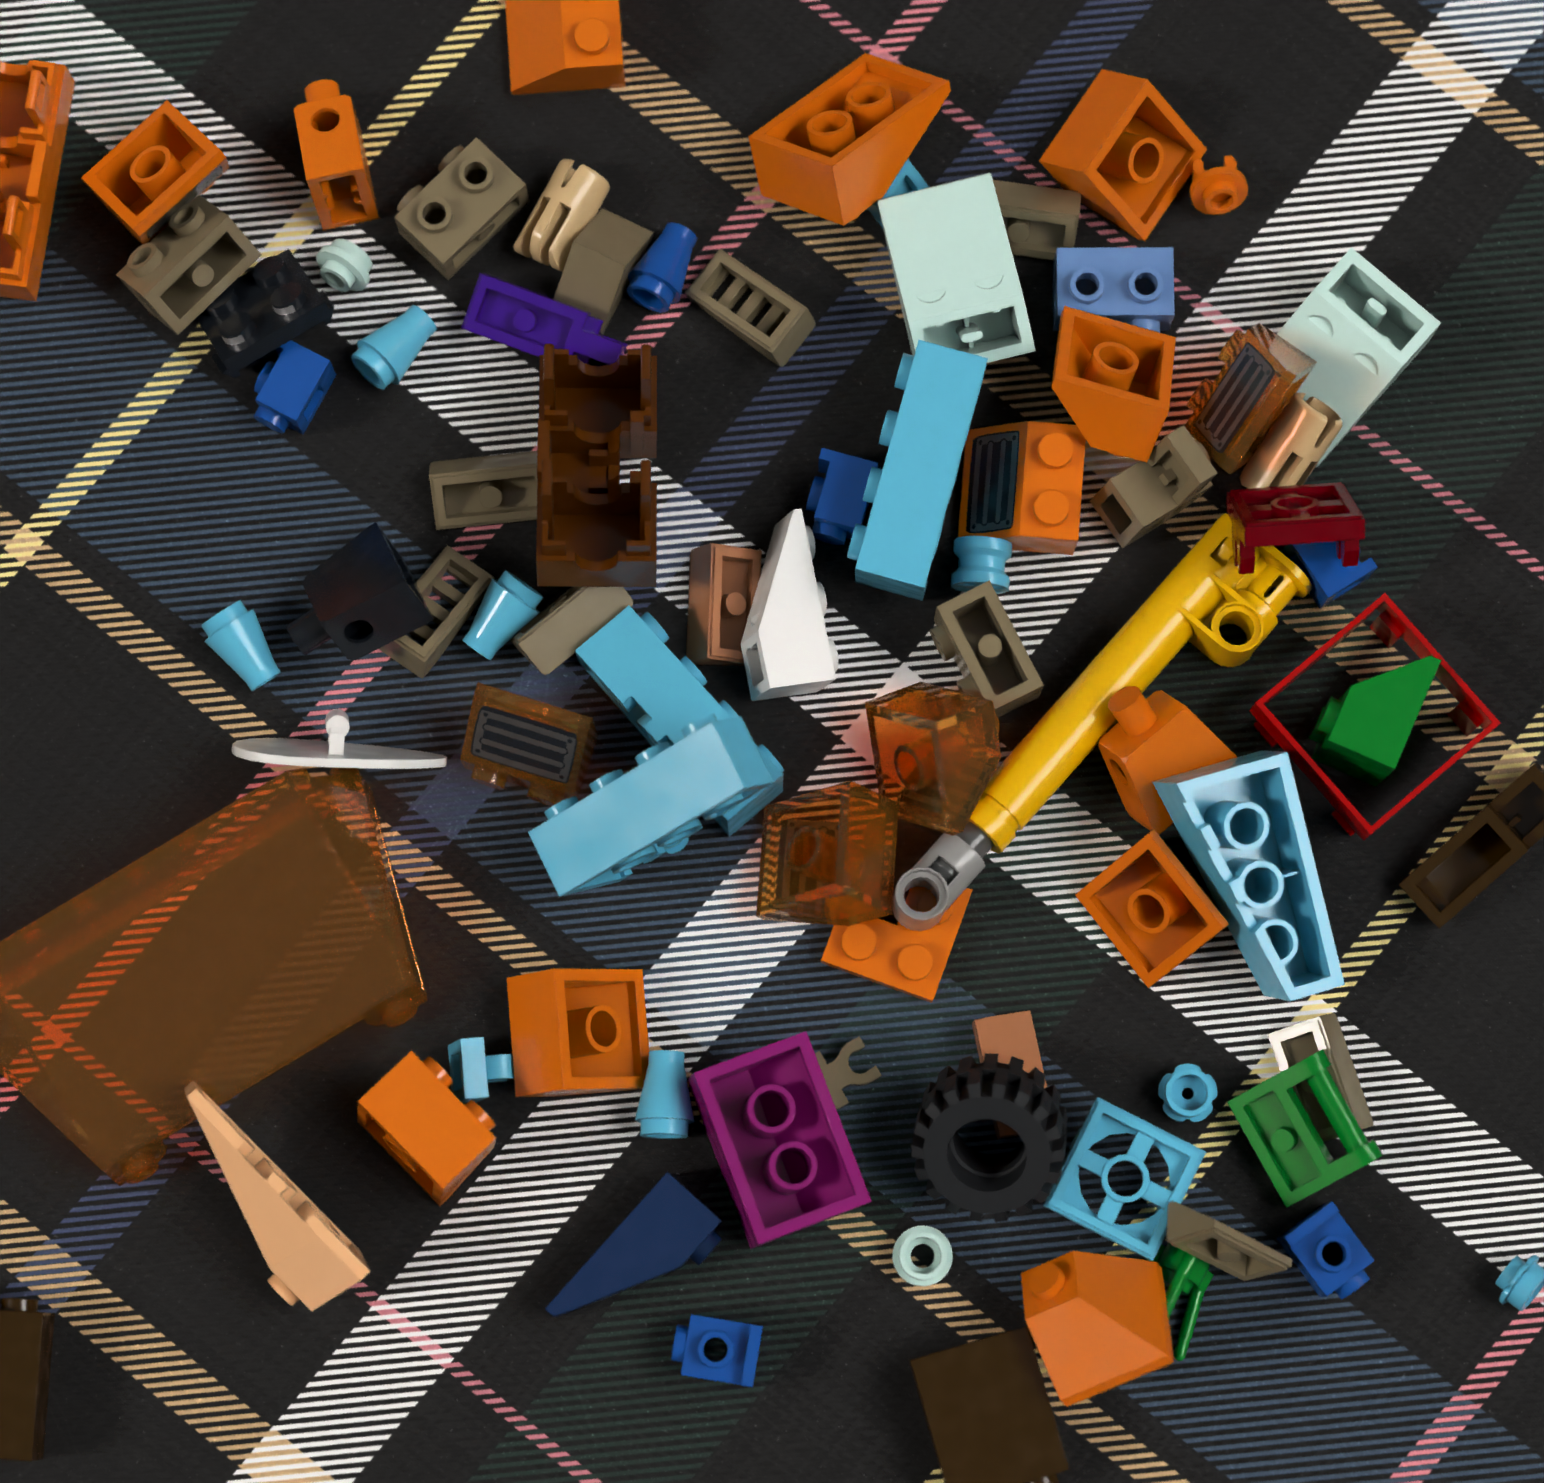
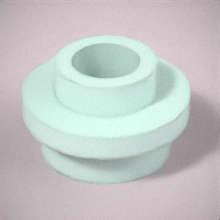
[316,238,373,292]
[892,1226,953,1286]

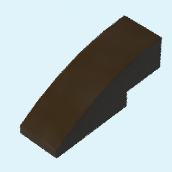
[1399,762,1544,929]

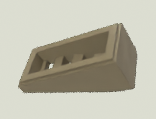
[685,249,816,367]
[379,545,495,678]

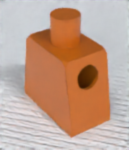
[294,79,379,230]
[1098,686,1237,835]

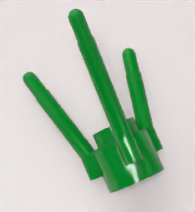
[1146,1242,1214,1361]

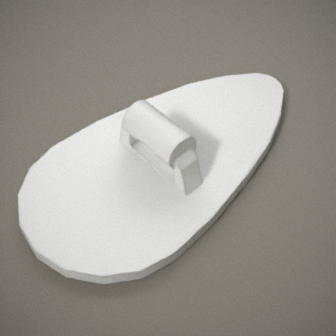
[232,709,447,769]

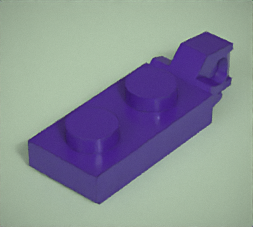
[461,273,628,365]

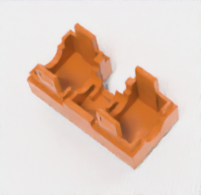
[0,60,75,301]

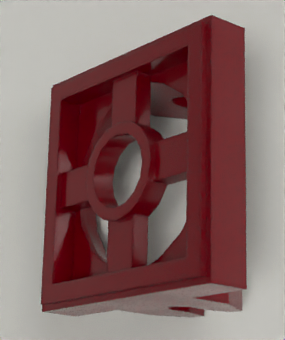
[1226,482,1365,574]

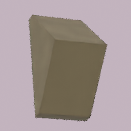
[554,208,654,334]

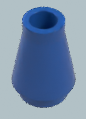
[627,222,697,312]

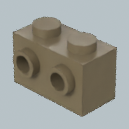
[394,137,529,280]
[116,195,261,335]
[930,580,1044,723]

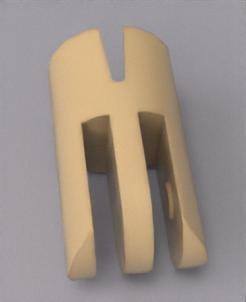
[513,159,610,272]
[1239,392,1342,489]

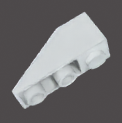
[740,508,838,701]

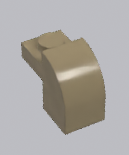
[1090,425,1218,549]

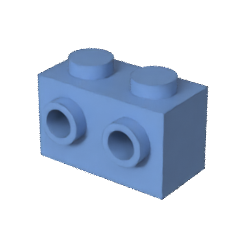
[1053,247,1175,333]

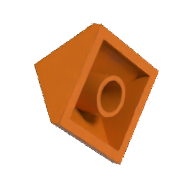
[1075,830,1229,988]

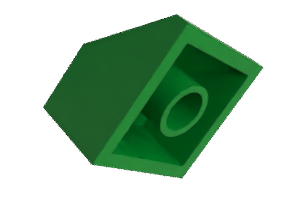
[1308,656,1441,787]

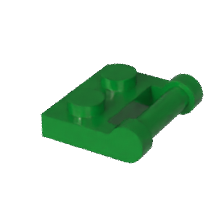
[1227,1049,1383,1208]

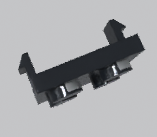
[196,249,334,378]

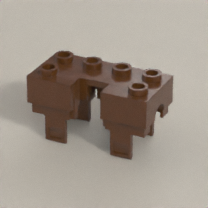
[536,343,657,587]

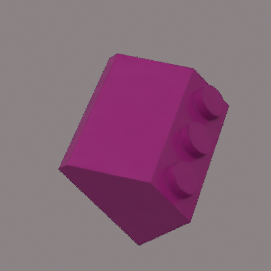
[687,1031,872,1249]

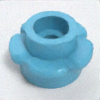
[1158,1064,1218,1122]
[1495,1255,1544,1312]

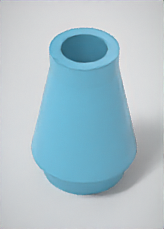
[351,305,437,390]
[462,570,543,660]
[201,600,281,691]
[635,1050,695,1139]

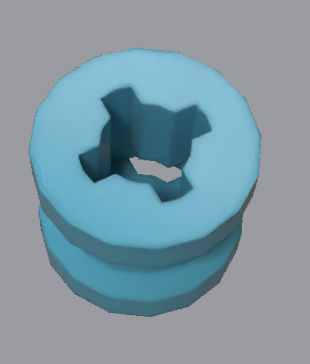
[951,536,1012,594]

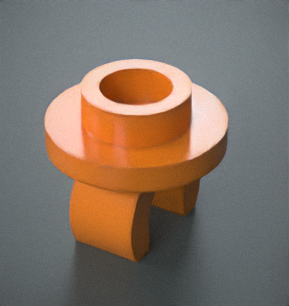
[1190,155,1248,215]

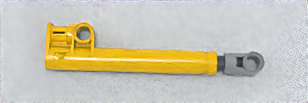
[892,513,1312,931]

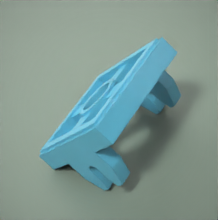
[1043,1097,1206,1261]

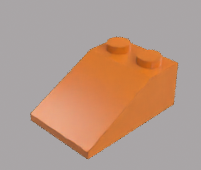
[748,53,951,226]

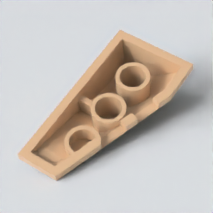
[184,1080,370,1311]

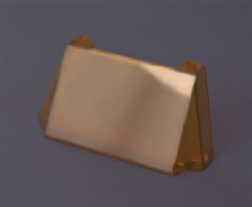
[0,767,428,1186]

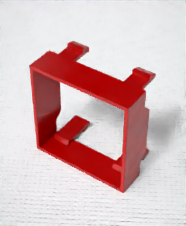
[1249,593,1500,841]

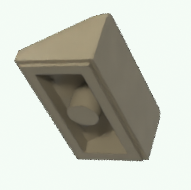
[993,180,1081,261]
[429,451,537,530]
[510,587,633,675]
[1267,1013,1373,1142]
[1167,1201,1292,1281]

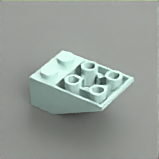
[877,172,1036,363]
[1251,247,1441,468]

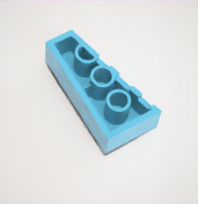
[847,340,988,601]
[575,605,784,837]
[528,714,773,897]
[1152,751,1345,1001]

